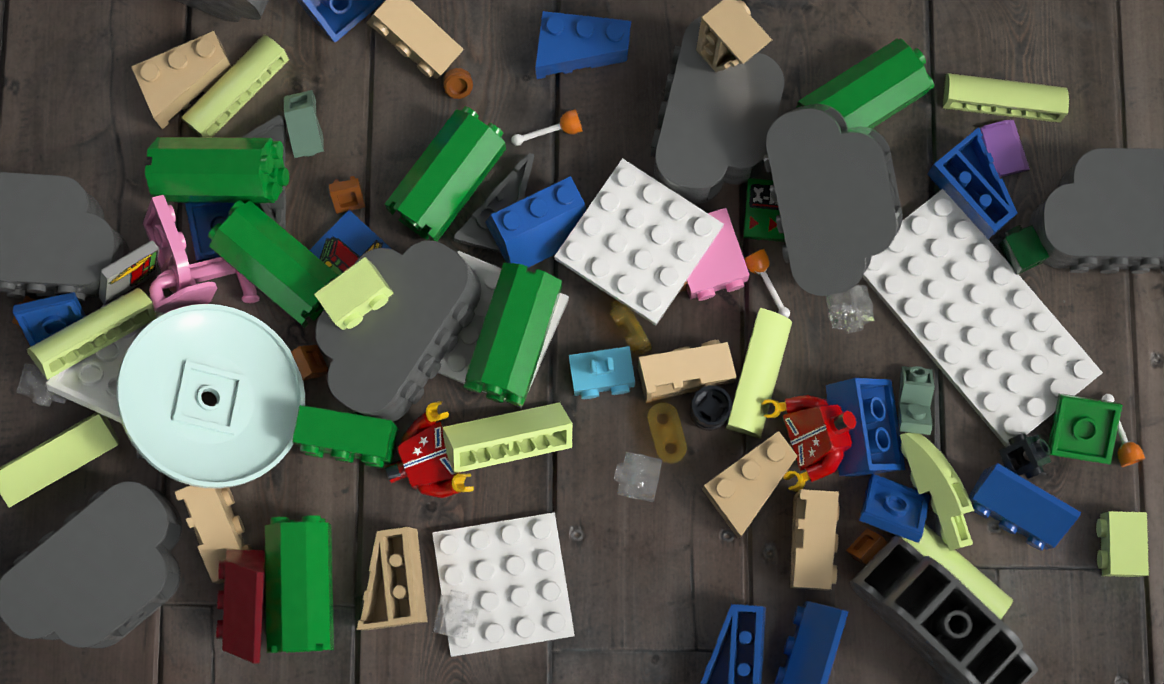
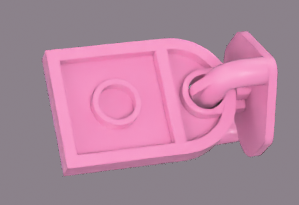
[143,195,260,313]

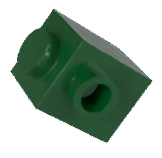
[998,225,1049,275]

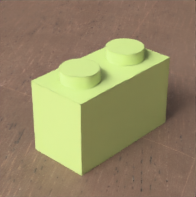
[314,257,394,330]
[1096,511,1149,577]

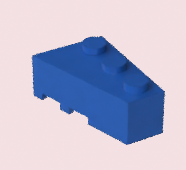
[535,11,631,79]
[927,127,1017,240]
[701,604,766,684]

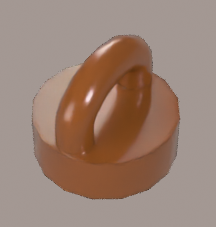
[443,68,473,99]

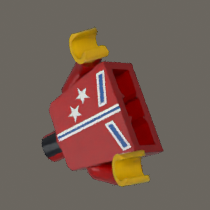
[762,395,856,492]
[385,401,474,498]

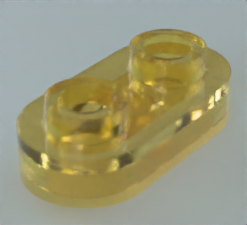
[609,300,652,355]
[648,402,687,464]

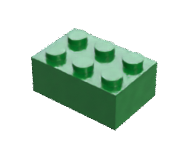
[292,405,399,468]

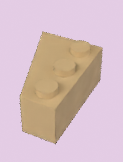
[367,0,464,79]
[696,0,772,72]
[131,31,232,129]
[637,340,737,403]
[702,431,797,539]
[175,486,252,584]
[790,489,839,591]
[357,527,427,630]

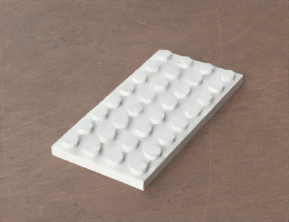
[863,189,1103,447]

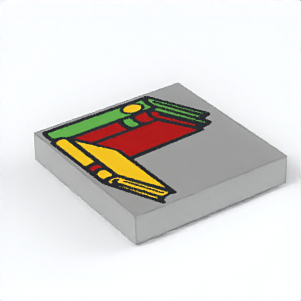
[99,240,159,305]

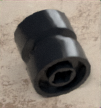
[690,385,732,431]

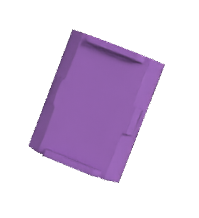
[974,120,1030,177]

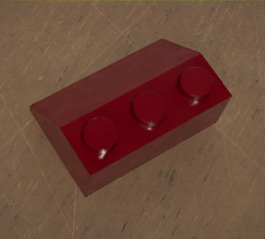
[216,549,265,663]

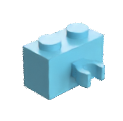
[569,346,635,399]

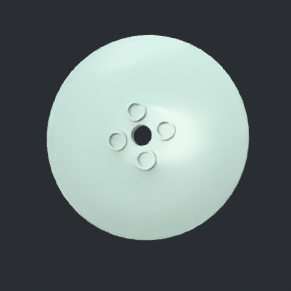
[116,304,305,488]

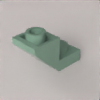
[284,90,324,158]
[898,366,935,435]

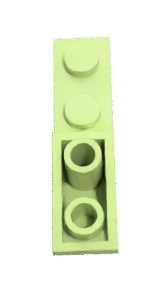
[900,433,974,551]

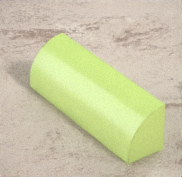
[181,35,289,137]
[943,73,1069,123]
[27,288,156,380]
[726,308,792,438]
[443,402,572,474]
[0,412,119,508]
[899,524,1013,619]

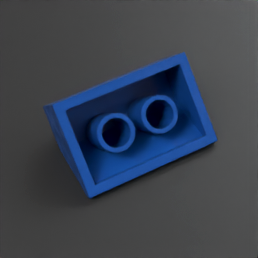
[297,0,385,43]
[485,176,586,268]
[826,378,906,476]
[969,463,1081,551]
[774,601,848,684]

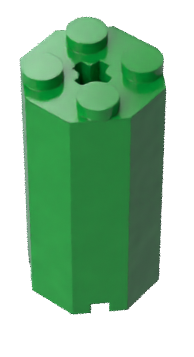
[796,39,934,129]
[385,106,506,242]
[145,137,289,203]
[208,200,339,328]
[464,263,562,406]
[265,515,334,653]

